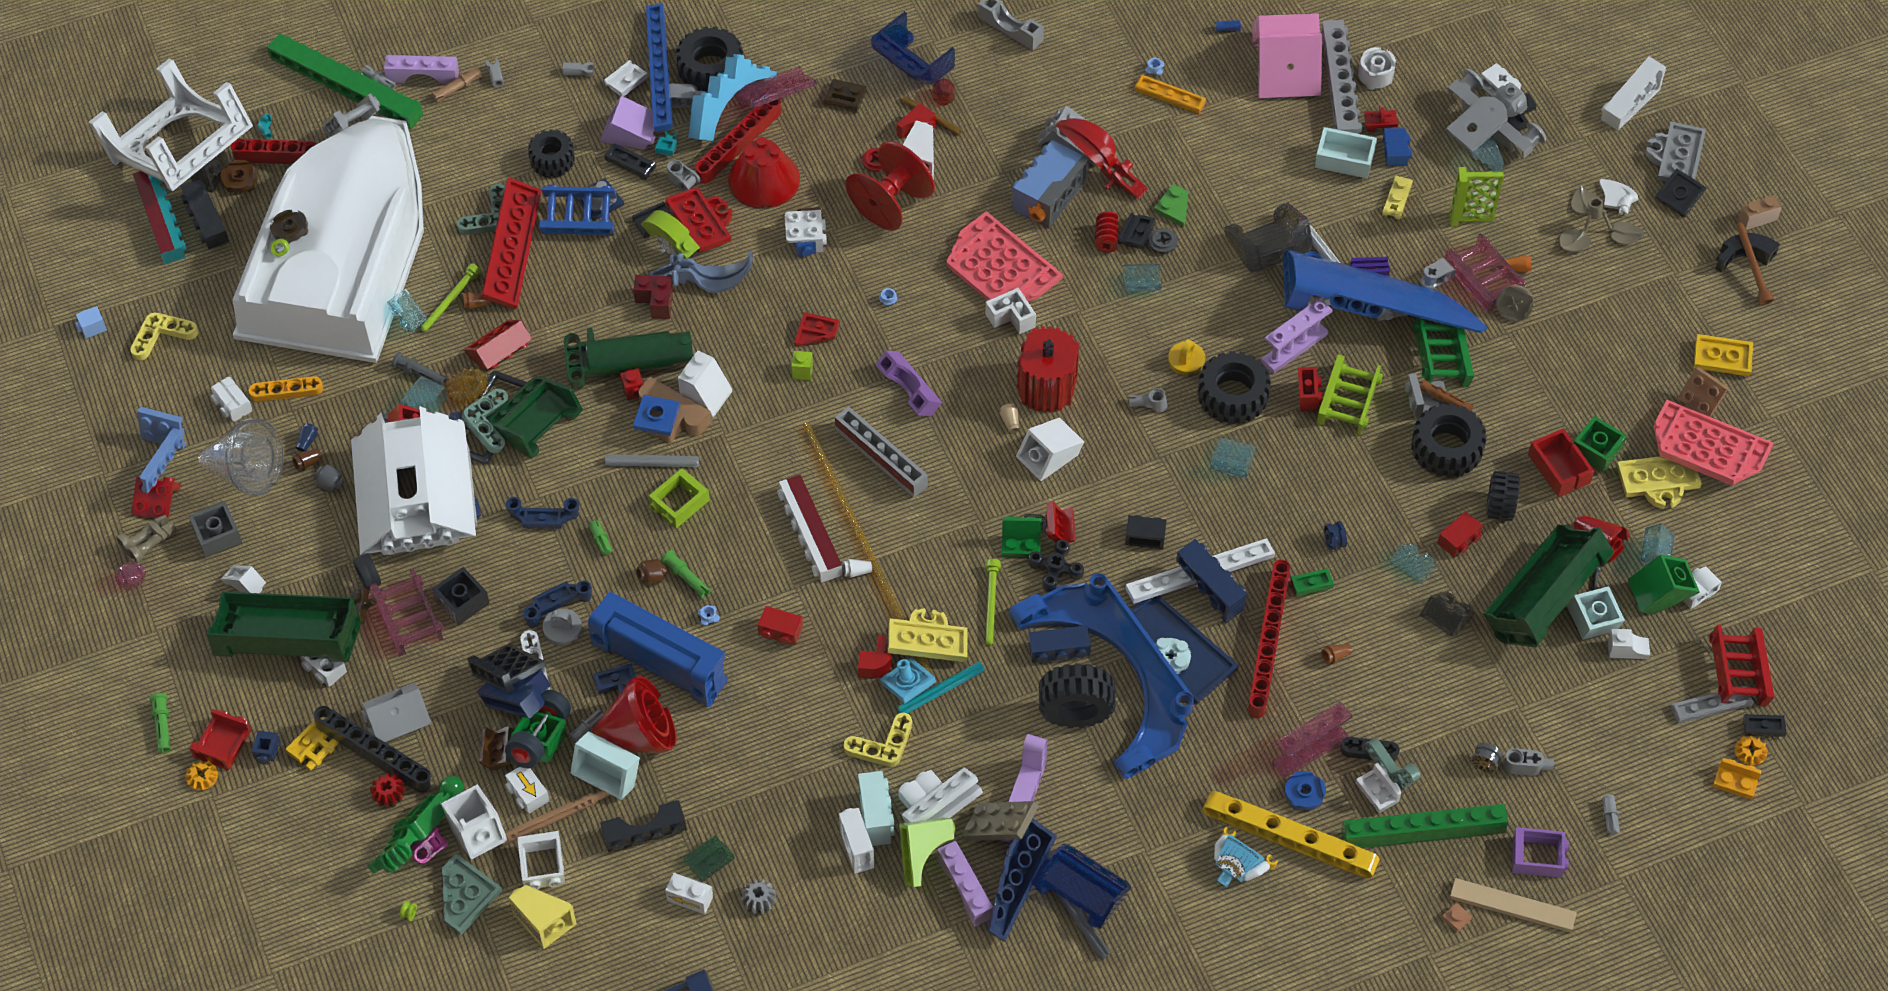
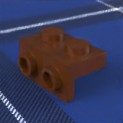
[479,726,514,771]

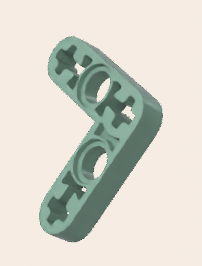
[457,183,505,235]
[461,389,508,453]
[1365,738,1421,790]

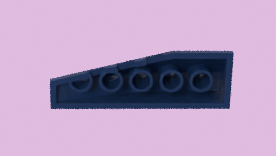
[988,818,1057,942]

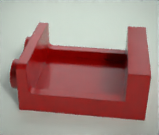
[189,709,251,770]

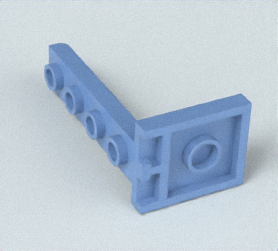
[137,406,186,493]

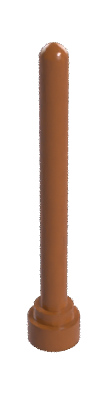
[1737,222,1774,305]

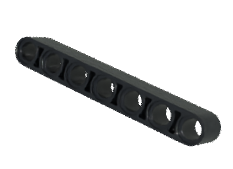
[314,706,431,793]

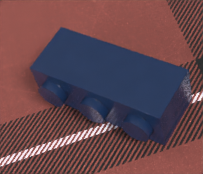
[1028,626,1091,663]

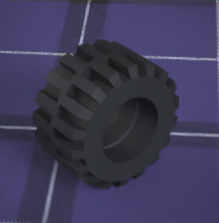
[528,129,575,178]
[1486,471,1520,521]

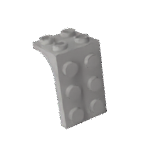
[1037,106,1097,166]

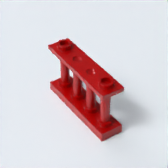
[1709,624,1774,707]

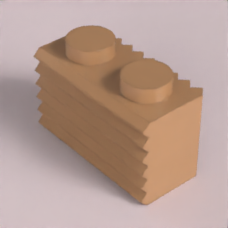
[1738,195,1782,230]

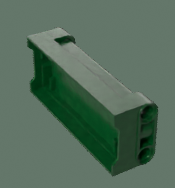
[1483,524,1614,647]
[206,592,361,663]

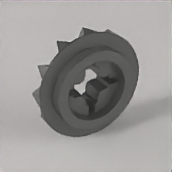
[1149,228,1178,254]

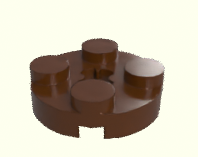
[221,160,258,193]

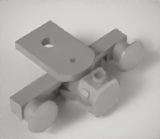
[1446,69,1546,158]

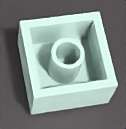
[1567,586,1625,640]

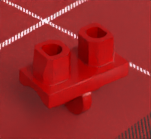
[1364,106,1398,132]

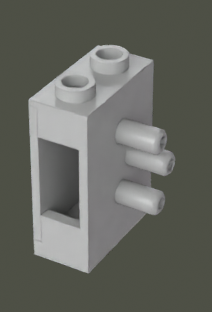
[361,682,432,742]

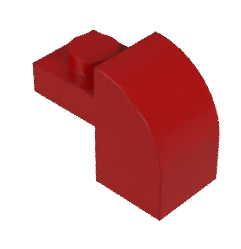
[858,635,892,679]

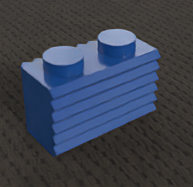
[1383,128,1412,166]

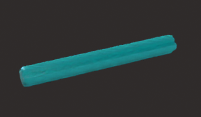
[897,661,984,714]

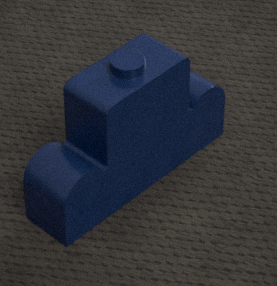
[476,670,551,719]

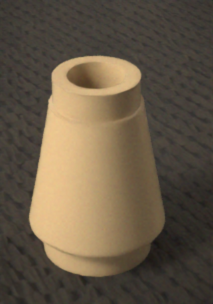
[999,404,1020,433]

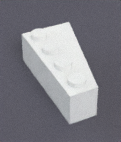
[1601,56,1666,130]

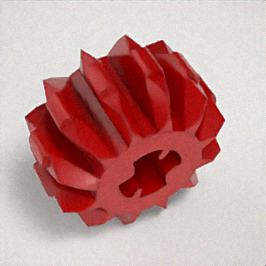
[370,772,405,808]

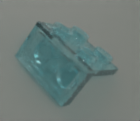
[1210,437,1256,478]

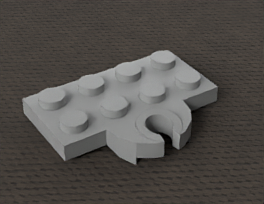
[1645,122,1706,182]

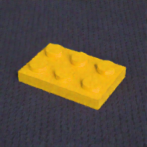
[1693,334,1753,377]

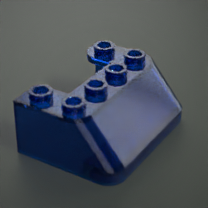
[871,11,955,84]

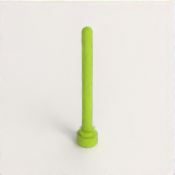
[421,263,482,332]
[985,559,1001,645]

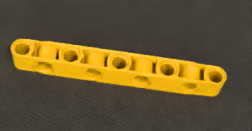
[1202,791,1380,879]

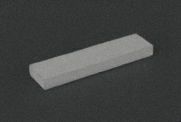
[1671,686,1754,724]

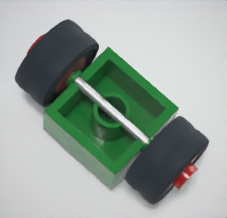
[505,690,571,769]

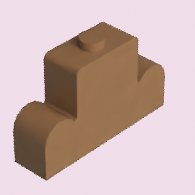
[639,377,712,443]

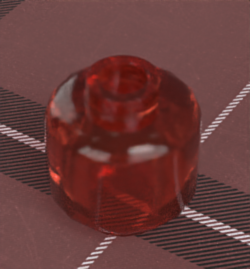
[932,79,955,106]

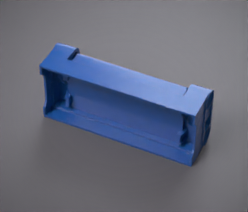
[588,591,728,707]

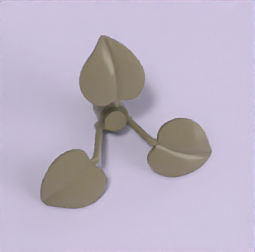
[1560,186,1645,252]

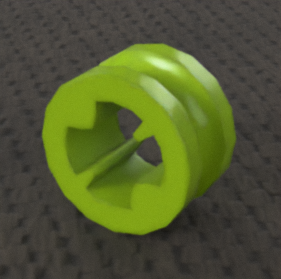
[271,239,289,257]
[400,901,417,921]

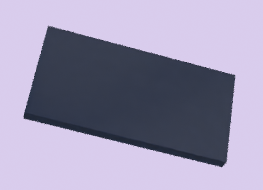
[1131,595,1239,705]

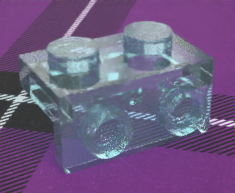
[1123,264,1161,293]
[387,289,427,332]
[1389,542,1437,584]

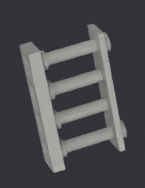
[321,94,380,138]

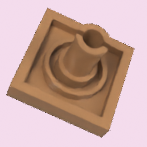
[1677,367,1729,417]

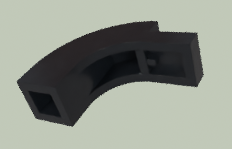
[1715,233,1780,272]

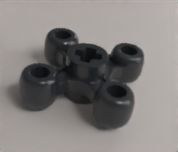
[1028,539,1084,592]

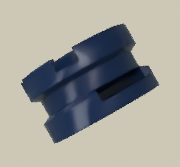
[1324,521,1347,550]

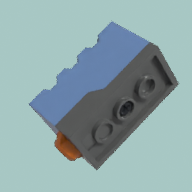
[1012,140,1089,229]

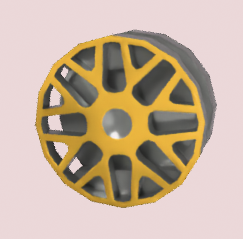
[1471,743,1503,773]

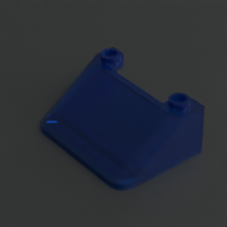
[1031,844,1131,929]

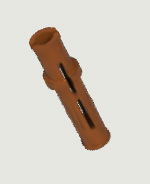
[1420,379,1474,412]

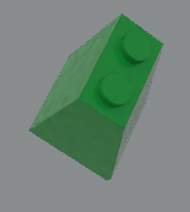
[1628,555,1700,614]

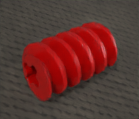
[1095,211,1119,253]

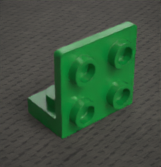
[1001,516,1041,558]

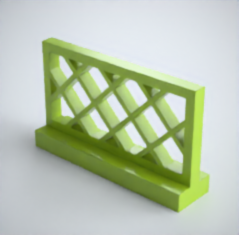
[1449,167,1504,226]

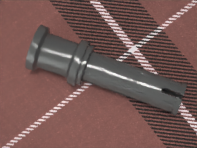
[392,352,448,387]

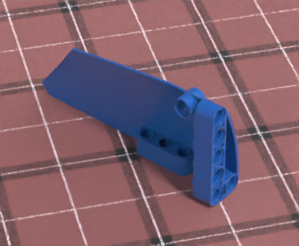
[1283,249,1488,333]

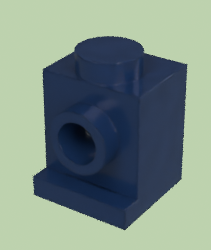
[252,730,281,764]

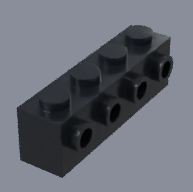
[180,179,229,249]

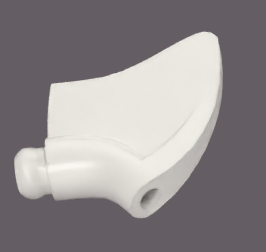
[1599,179,1638,215]

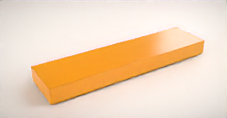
[1134,75,1206,114]

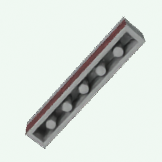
[835,406,928,498]

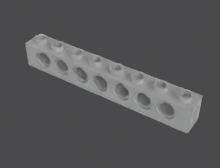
[1321,20,1362,134]

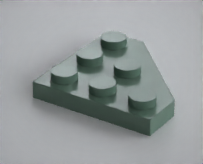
[442,854,503,935]

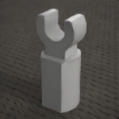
[486,58,504,88]
[563,62,594,77]

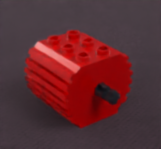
[1016,326,1080,413]

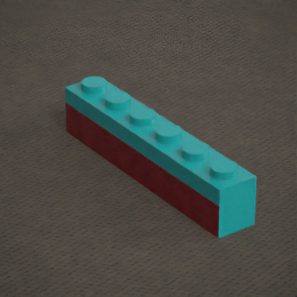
[133,171,187,265]

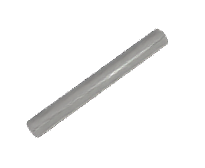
[605,454,699,467]

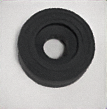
[353,553,381,590]

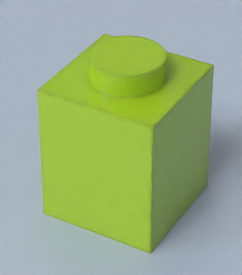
[791,351,813,380]

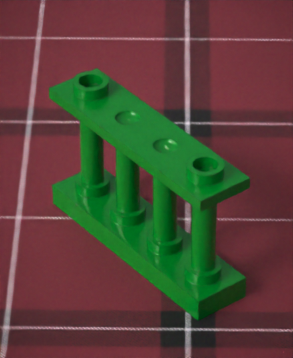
[1412,317,1474,387]

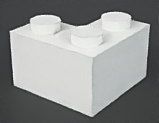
[986,288,1036,334]

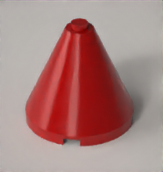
[591,676,677,753]

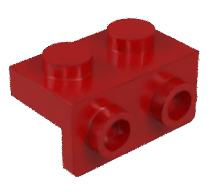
[1045,501,1075,543]

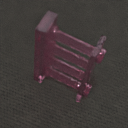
[1444,233,1525,313]
[369,569,444,657]
[1272,702,1353,779]

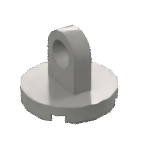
[543,609,582,646]

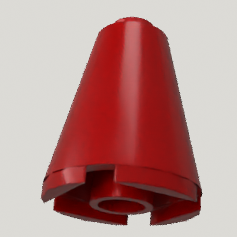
[1573,515,1629,562]

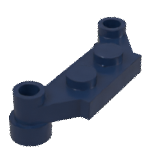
[506,497,580,529]
[523,580,592,628]

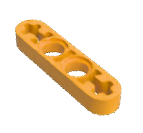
[248,376,323,402]

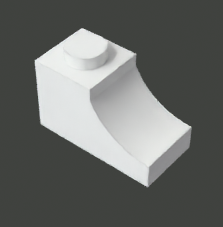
[221,565,266,593]
[1608,629,1650,659]

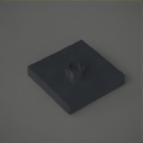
[1655,168,1707,218]

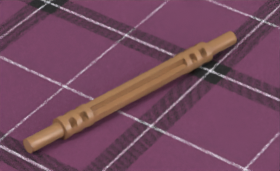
[490,790,611,850]

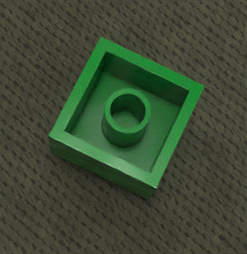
[1573,416,1627,473]

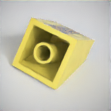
[509,885,576,949]

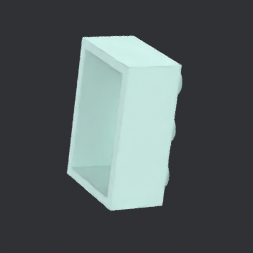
[1315,127,1377,179]
[570,731,640,800]
[858,771,894,846]

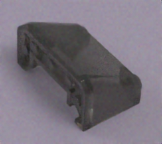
[1224,203,1312,273]

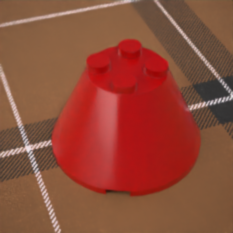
[728,137,800,209]

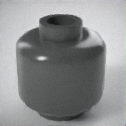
[314,465,344,493]

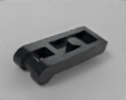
[604,143,656,180]

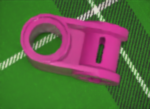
[409,826,448,863]

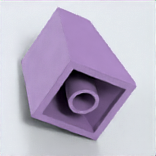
[600,96,655,150]

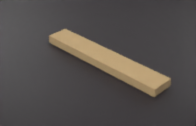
[1450,878,1577,933]

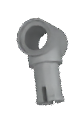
[1129,388,1168,413]

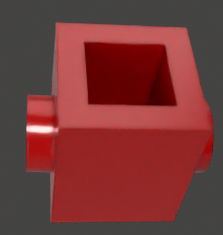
[620,368,644,401]

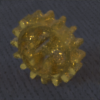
[447,367,488,405]

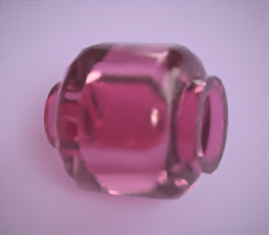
[115,561,146,590]

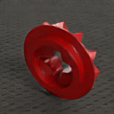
[862,148,883,173]

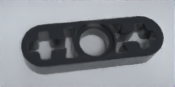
[1340,737,1400,761]

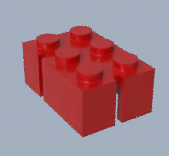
[1528,428,1594,498]

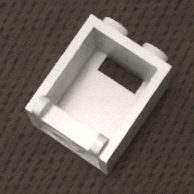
[441,784,507,860]

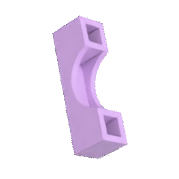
[384,55,459,84]
[937,841,993,927]

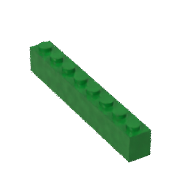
[1341,804,1509,848]

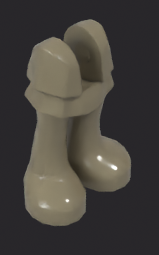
[116,515,176,564]

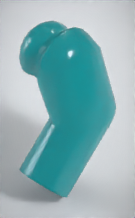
[257,113,273,139]

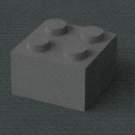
[189,502,242,557]

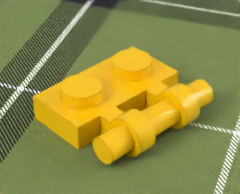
[285,721,339,771]

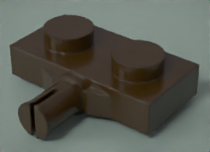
[349,587,377,625]

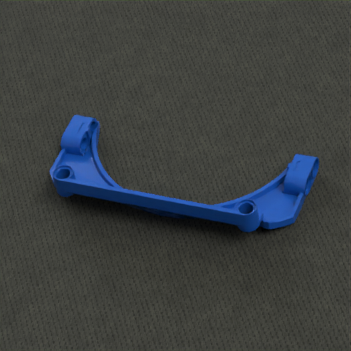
[1008,573,1194,779]

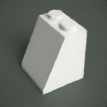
[903,120,934,179]
[678,351,732,418]
[1016,417,1084,481]

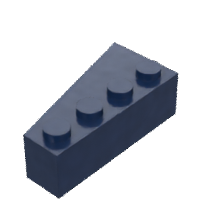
[1176,539,1247,624]

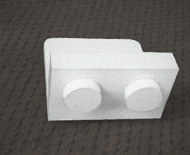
[785,210,827,253]

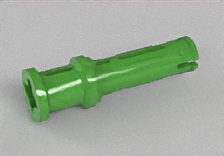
[661,550,711,599]
[149,693,171,753]

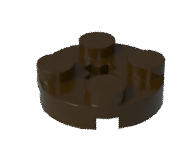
[270,210,309,244]

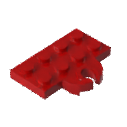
[665,187,732,253]

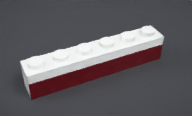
[777,474,843,583]

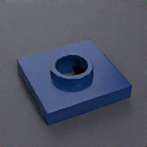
[633,395,680,436]

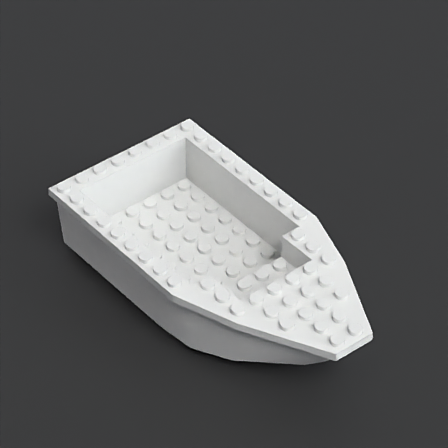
[233,116,424,363]

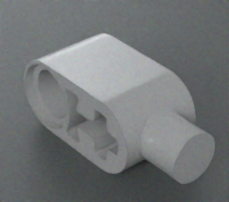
[670,83,706,108]
[1503,748,1554,776]

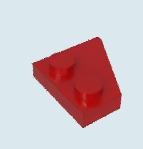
[794,312,840,347]

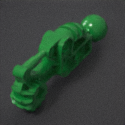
[367,776,464,874]

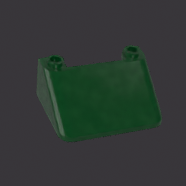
[488,376,583,459]

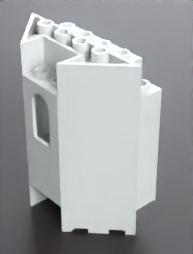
[351,406,477,555]

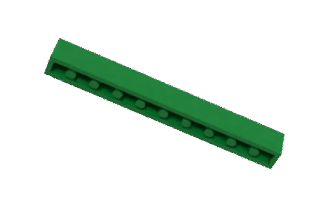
[267,33,424,129]

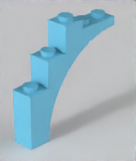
[688,54,777,141]

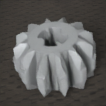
[741,879,776,915]

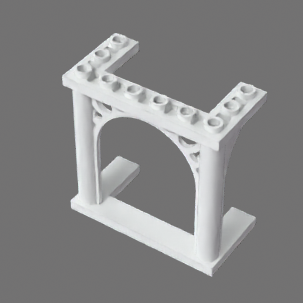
[89,58,253,191]

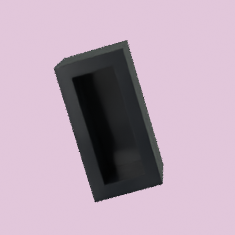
[1125,515,1167,549]

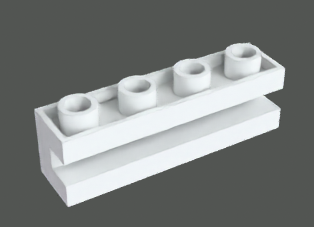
[902,767,983,823]

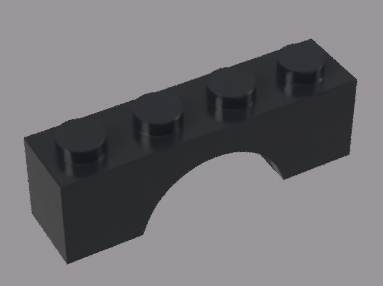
[600,800,687,852]

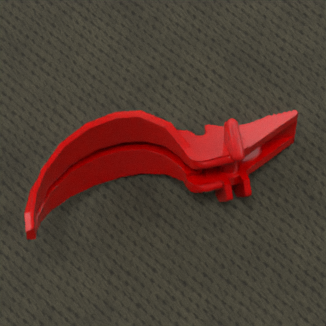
[1055,118,1148,200]

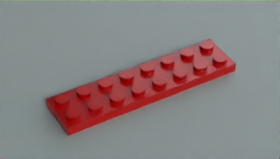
[481,177,542,310]

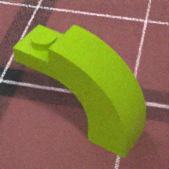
[641,210,700,259]

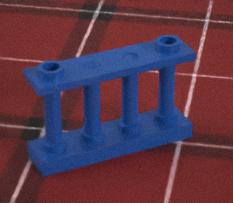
[540,185,616,235]

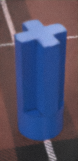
[1215,20,1241,32]

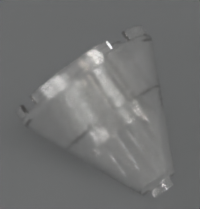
[199,418,284,495]

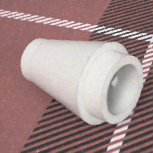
[843,559,872,578]

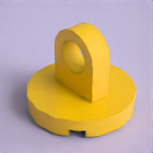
[1168,339,1205,376]

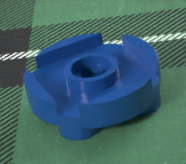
[1285,771,1326,811]

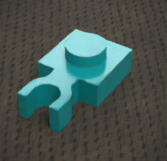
[655,130,678,157]

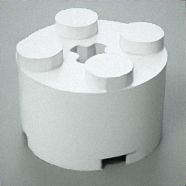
[1358,47,1396,90]

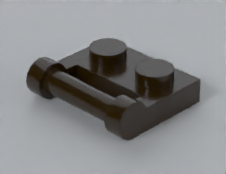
[823,79,867,112]

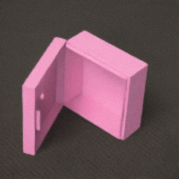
[1252,14,1322,98]

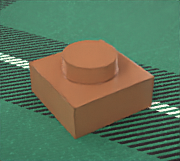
[1442,903,1472,932]

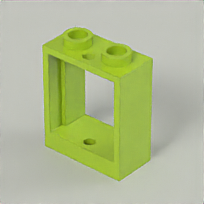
[649,468,710,529]

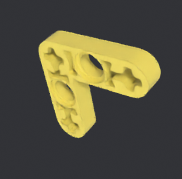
[131,313,198,361]
[844,713,912,767]

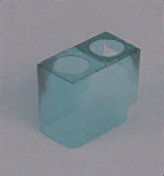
[1465,136,1504,172]
[400,376,448,414]

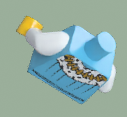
[1214,827,1278,887]

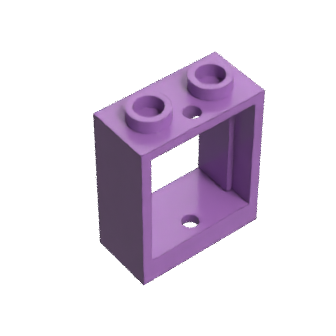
[1512,827,1569,878]

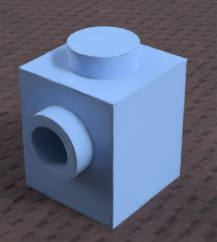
[75,306,107,338]

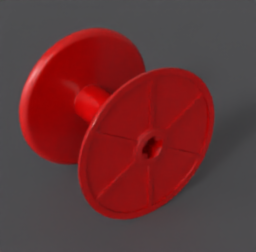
[845,141,935,231]

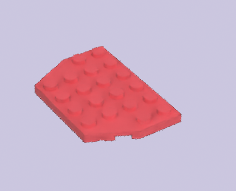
[946,211,1063,301]
[1653,400,1774,486]

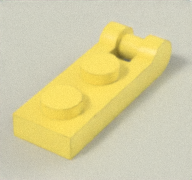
[1382,176,1413,220]

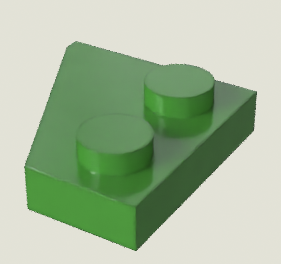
[1154,184,1188,227]

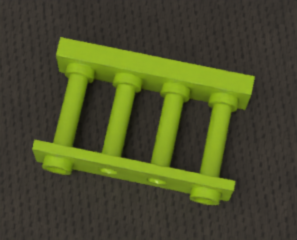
[1317,354,1383,435]

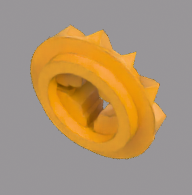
[1735,735,1768,765]
[185,760,218,790]

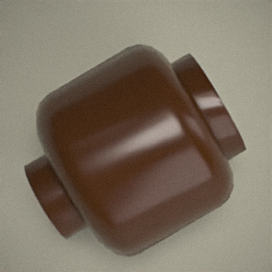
[636,559,667,585]

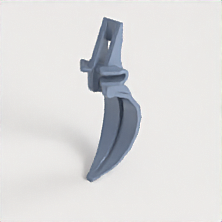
[650,251,753,293]

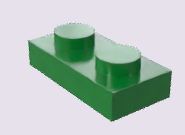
[1290,568,1334,597]

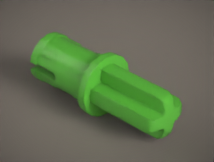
[588,520,612,556]

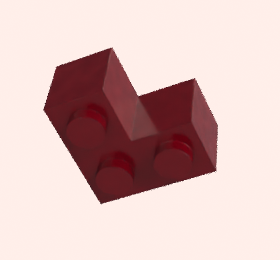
[633,275,673,319]

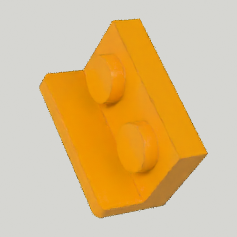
[1713,758,1761,800]

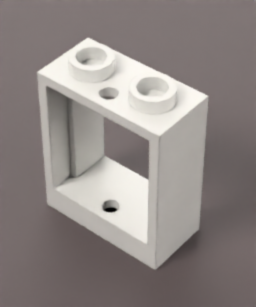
[839,807,874,874]
[517,831,565,890]

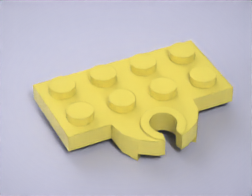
[1616,456,1702,509]
[888,608,968,662]

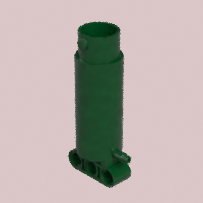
[563,328,693,390]

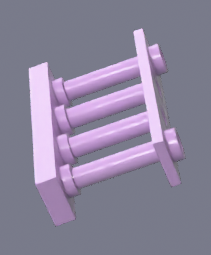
[1261,298,1332,374]

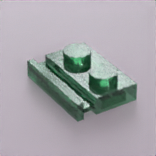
[684,835,735,883]

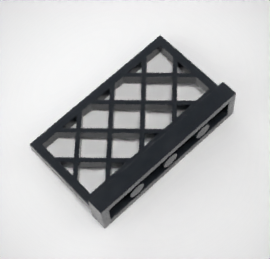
[467,643,547,694]

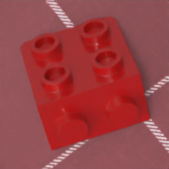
[131,477,181,519]

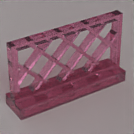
[736,66,817,108]

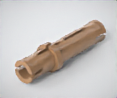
[431,67,482,103]

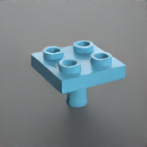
[880,658,936,703]

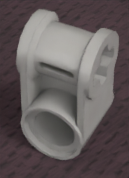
[667,160,701,192]
[1421,258,1457,289]

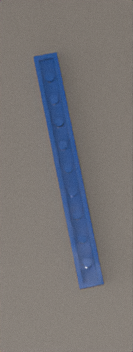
[646,3,673,132]

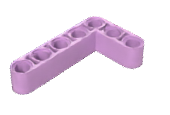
[1001,734,1048,843]

